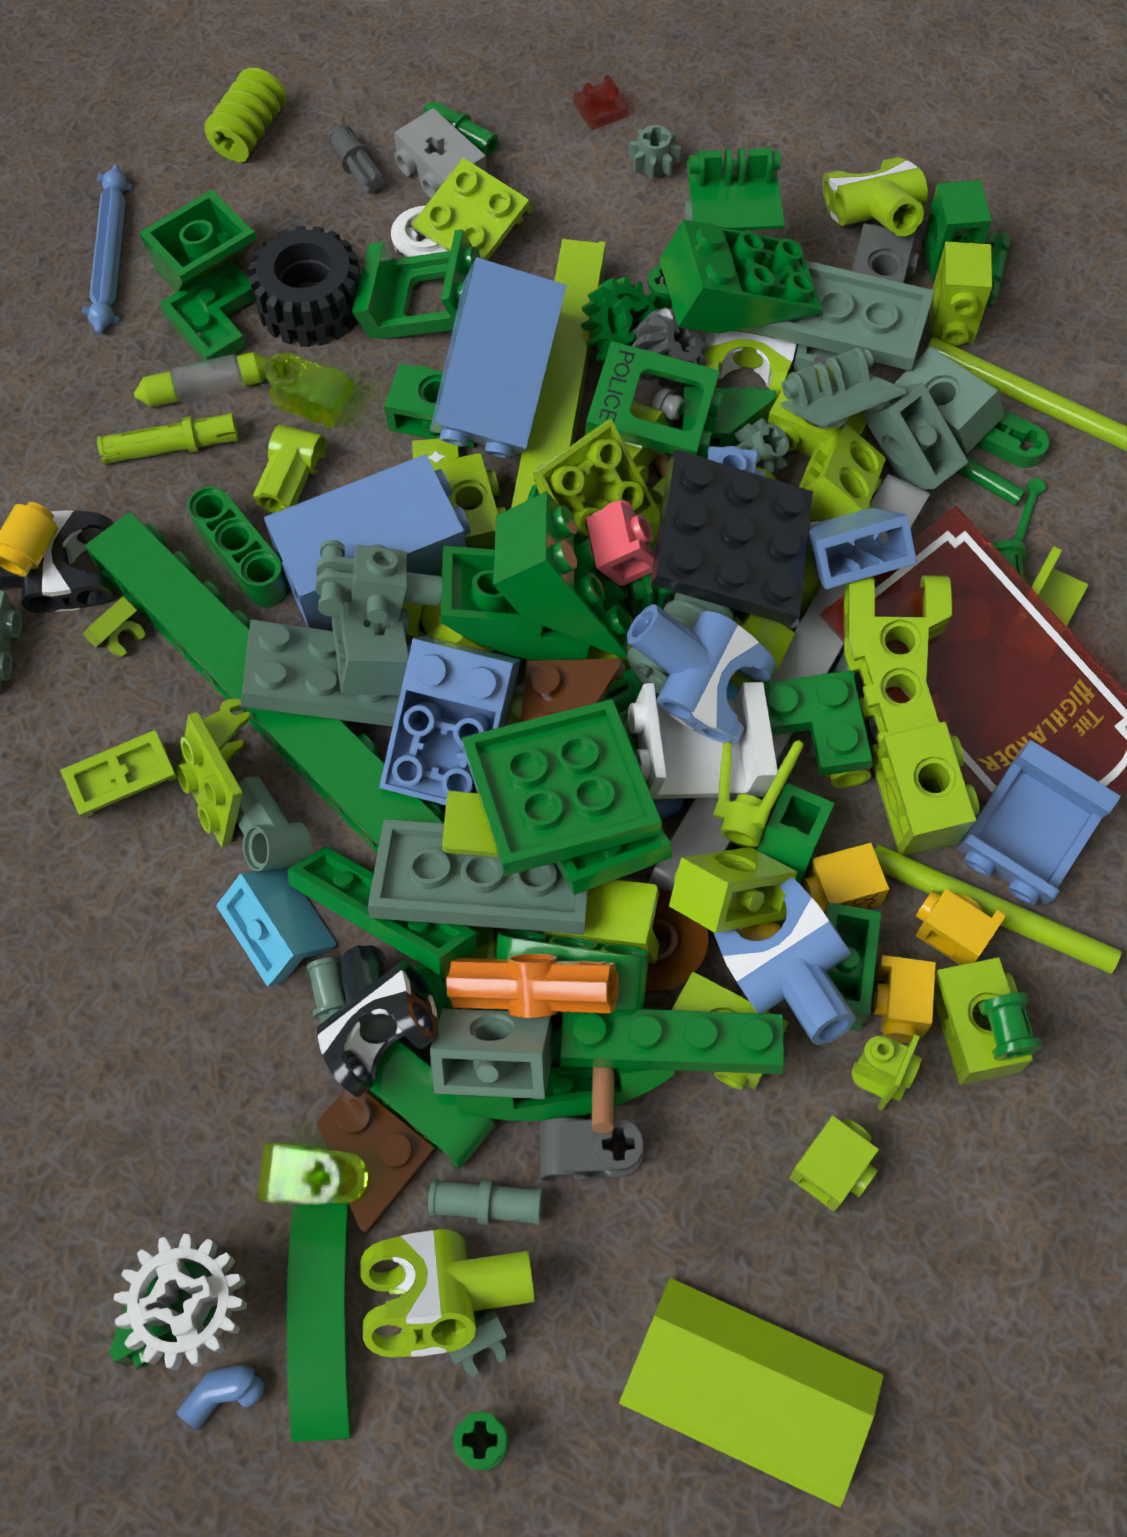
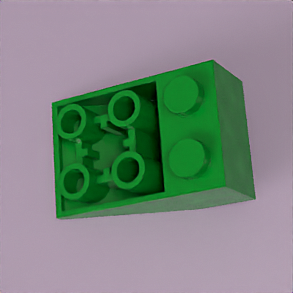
[659,219,822,334]
[493,491,630,658]

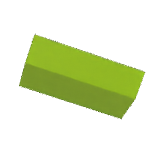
[619,1278,883,1508]

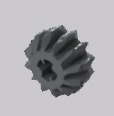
[632,307,710,387]

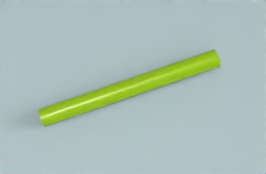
[925,337,1127,452]
[875,844,1122,974]

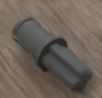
[328,124,384,193]

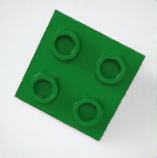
[687,146,785,231]

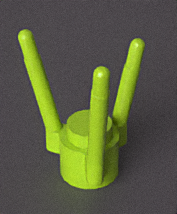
[712,740,803,847]

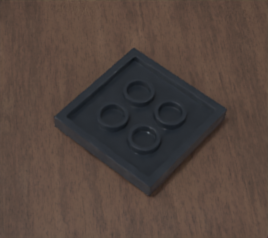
[650,450,813,626]

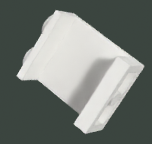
[628,682,778,799]

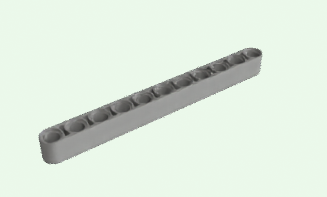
[648,474,932,890]

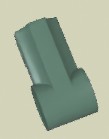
[236,777,312,872]

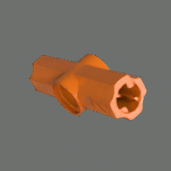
[447,954,619,1018]

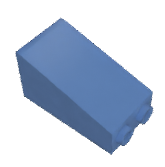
[430,257,567,459]
[264,454,471,631]

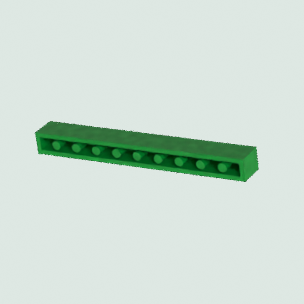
[85,512,445,854]

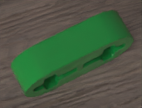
[975,409,1049,468]

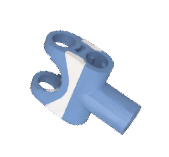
[627,604,776,744]
[714,877,856,1045]

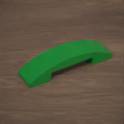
[455,1066,675,1121]
[287,1202,351,1443]

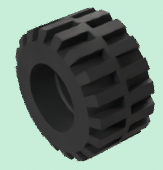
[248,226,361,347]

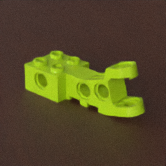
[844,575,979,856]

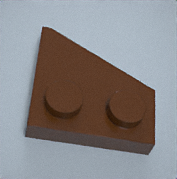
[520,658,625,722]
[316,1089,436,1235]

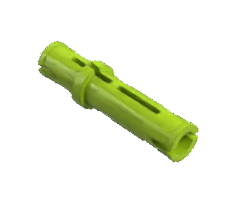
[97,412,239,465]

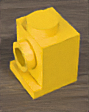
[916,889,1006,965]
[872,955,936,1043]

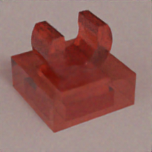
[573,75,628,131]

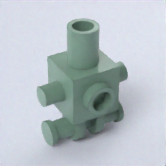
[315,540,442,624]

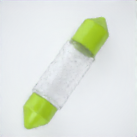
[134,352,274,408]

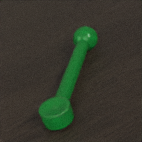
[1012,478,1046,544]

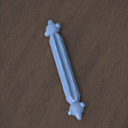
[82,165,132,335]

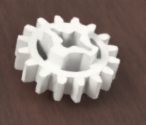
[114,1234,247,1370]

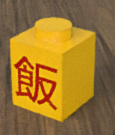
[802,843,889,912]

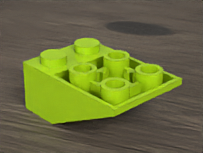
[533,419,661,548]

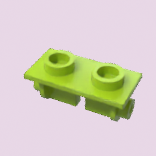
[851,1034,922,1111]

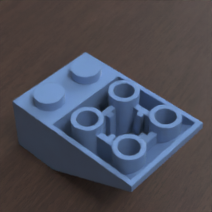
[379,636,521,805]

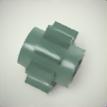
[629,125,681,180]
[734,418,790,475]

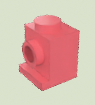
[586,500,655,587]

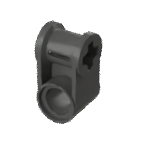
[539,1118,644,1182]

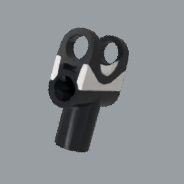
[0,510,114,613]
[317,945,439,1097]

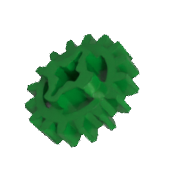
[581,276,664,362]

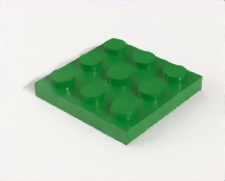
[462,699,662,876]

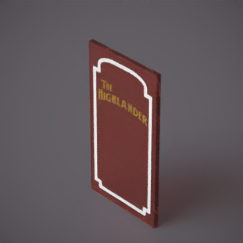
[820,505,1127,804]

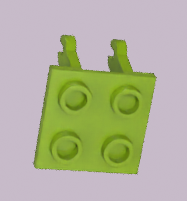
[411,158,533,261]
[176,698,250,848]

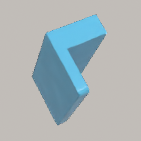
[216,868,336,987]

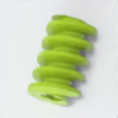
[204,68,287,163]

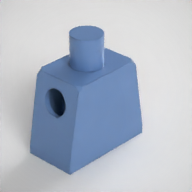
[808,508,917,589]

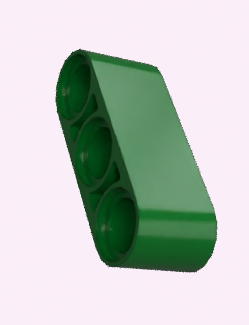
[187,486,288,608]
[496,929,650,1010]
[370,1040,496,1169]

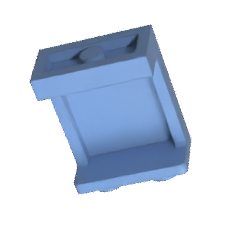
[956,740,1121,905]

